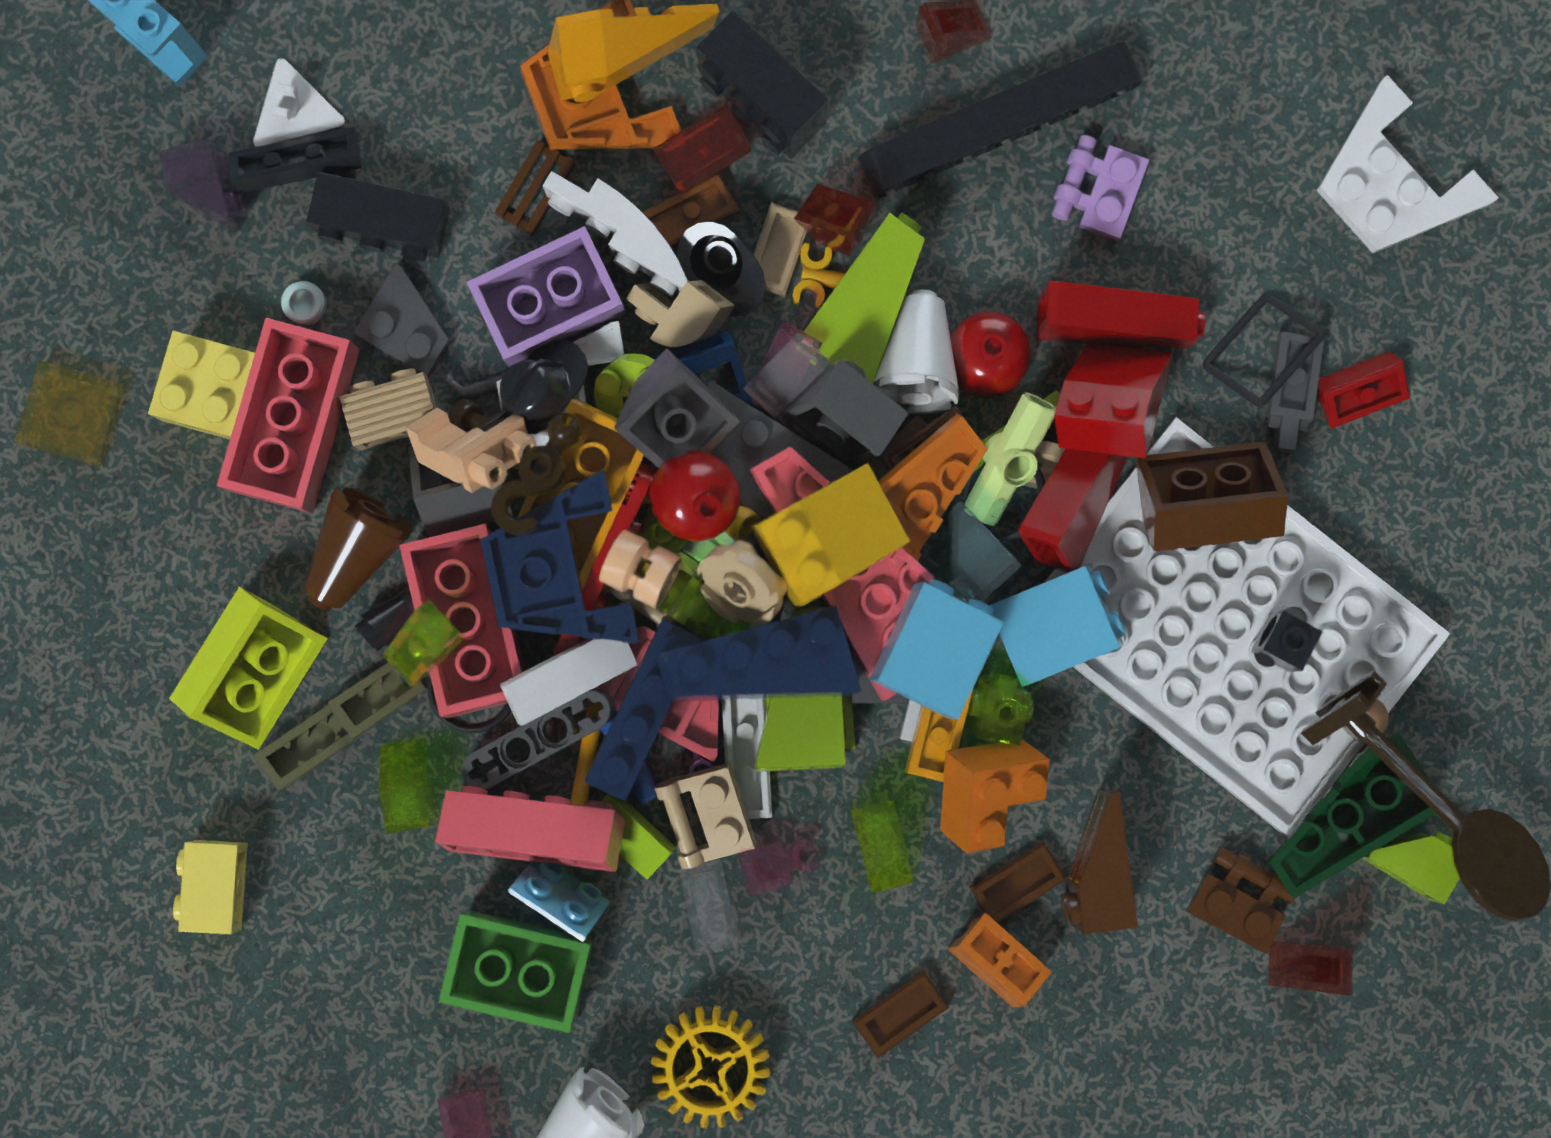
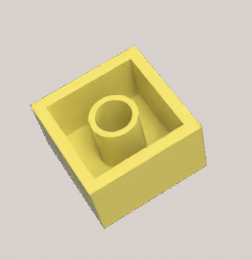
[148,331,255,439]

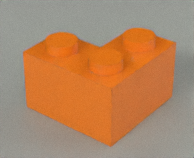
[940,738,1050,853]

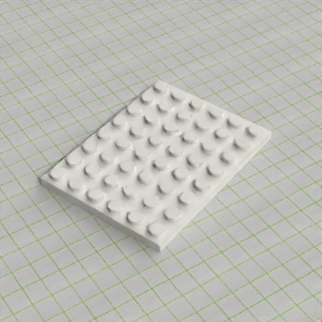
[1043,417,1450,838]

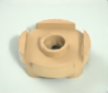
[697,540,787,628]

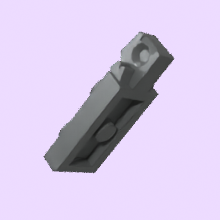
[1266,331,1324,454]

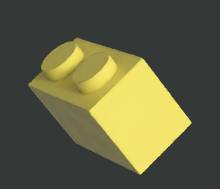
[173,840,248,934]

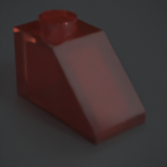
[794,184,876,256]

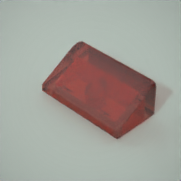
[653,104,752,193]

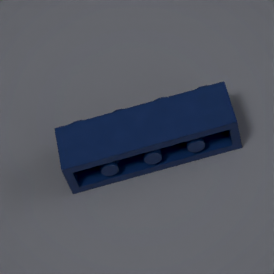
[583,619,703,801]

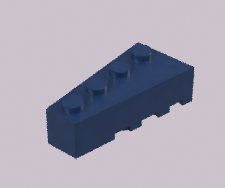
[656,605,862,701]

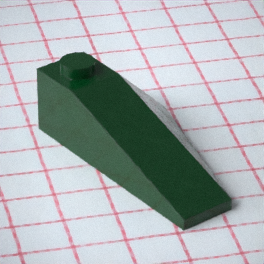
[1268,731,1436,899]

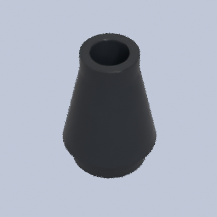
[355,589,415,652]

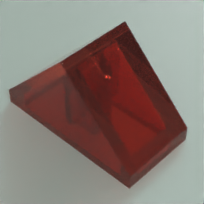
[915,0,992,64]
[1269,941,1353,996]

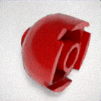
[950,311,1031,399]
[649,450,741,542]

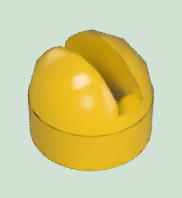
[725,506,762,541]

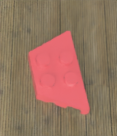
[593,626,719,763]

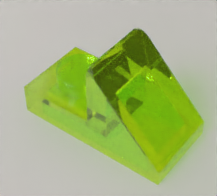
[382,600,462,688]

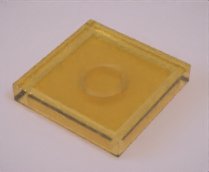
[14,360,126,467]

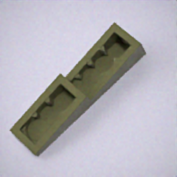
[254,654,426,794]

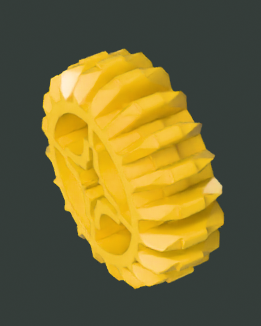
[651,1005,770,1128]

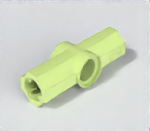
[962,392,1056,526]

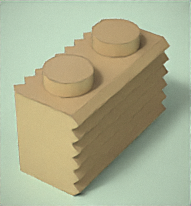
[339,369,437,450]

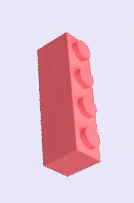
[435,786,625,872]

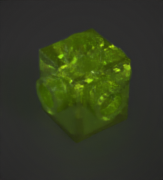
[967,673,1034,745]

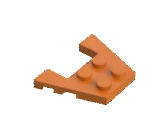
[520,0,685,150]

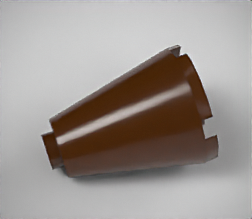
[304,486,413,611]

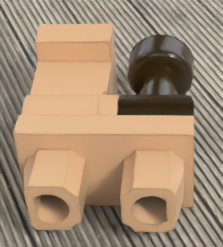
[406,398,537,493]

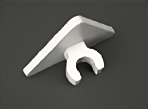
[253,59,345,147]

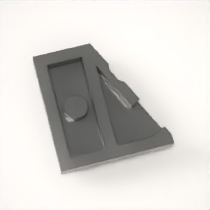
[353,263,451,378]

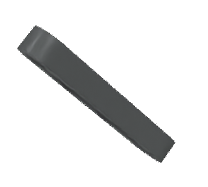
[461,689,616,789]

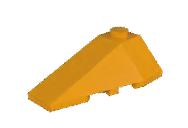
[548,4,720,102]

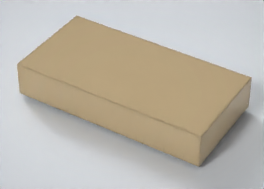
[754,202,812,298]

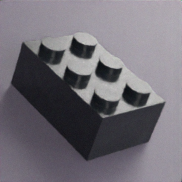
[697,10,828,159]

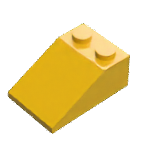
[750,463,910,606]

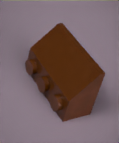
[1136,442,1288,551]

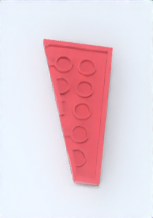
[750,447,958,701]

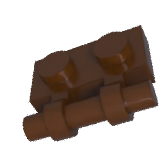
[1186,846,1296,954]

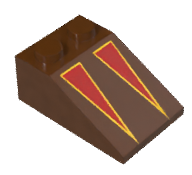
[1060,789,1138,935]

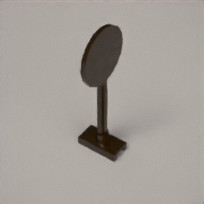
[1301,671,1551,922]

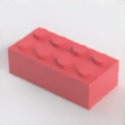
[217,318,360,514]
[399,524,526,718]

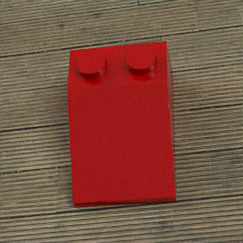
[1054,343,1173,458]

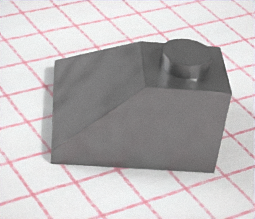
[614,349,740,468]

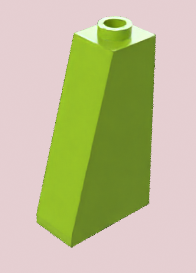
[797,213,925,384]
[754,600,846,772]

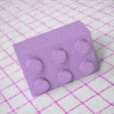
[467,226,626,367]

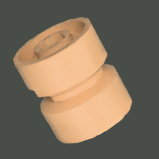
[599,530,682,609]

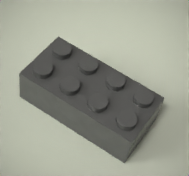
[707,381,854,518]

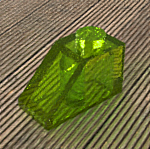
[379,738,438,834]
[849,798,914,894]

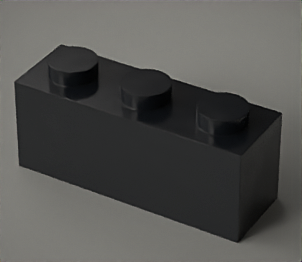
[306,172,450,262]

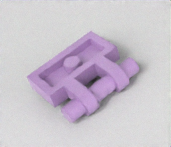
[1052,135,1149,241]

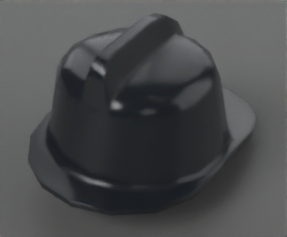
[677,221,766,317]
[500,340,588,434]

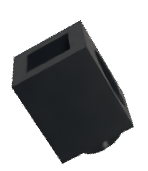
[1251,610,1323,672]

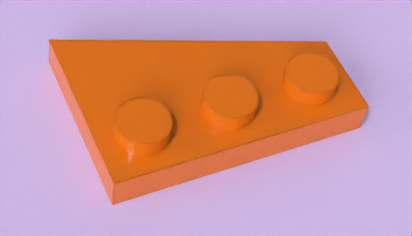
[878,414,988,562]

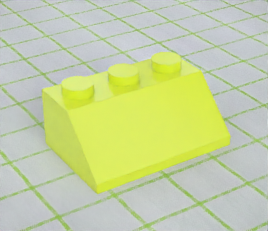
[169,587,328,750]

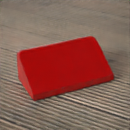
[1317,352,1410,429]

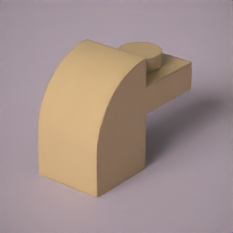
[626,280,735,347]

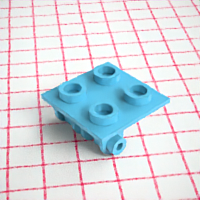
[508,862,611,941]

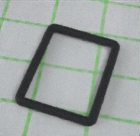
[1202,294,1325,407]

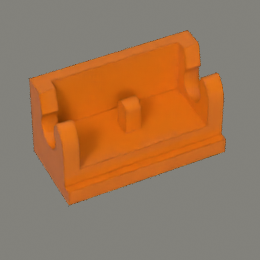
[948,913,1052,1007]

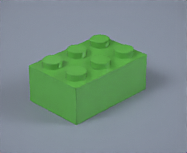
[439,909,595,1033]

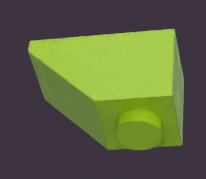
[1362,832,1460,905]

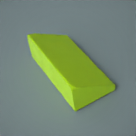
[601,794,677,880]

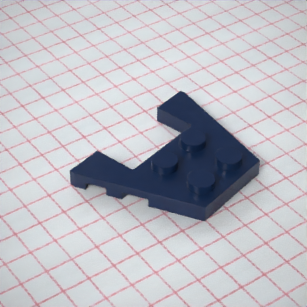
[480,471,640,644]

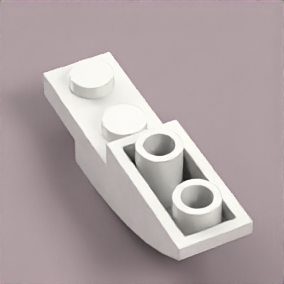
[542,171,688,296]

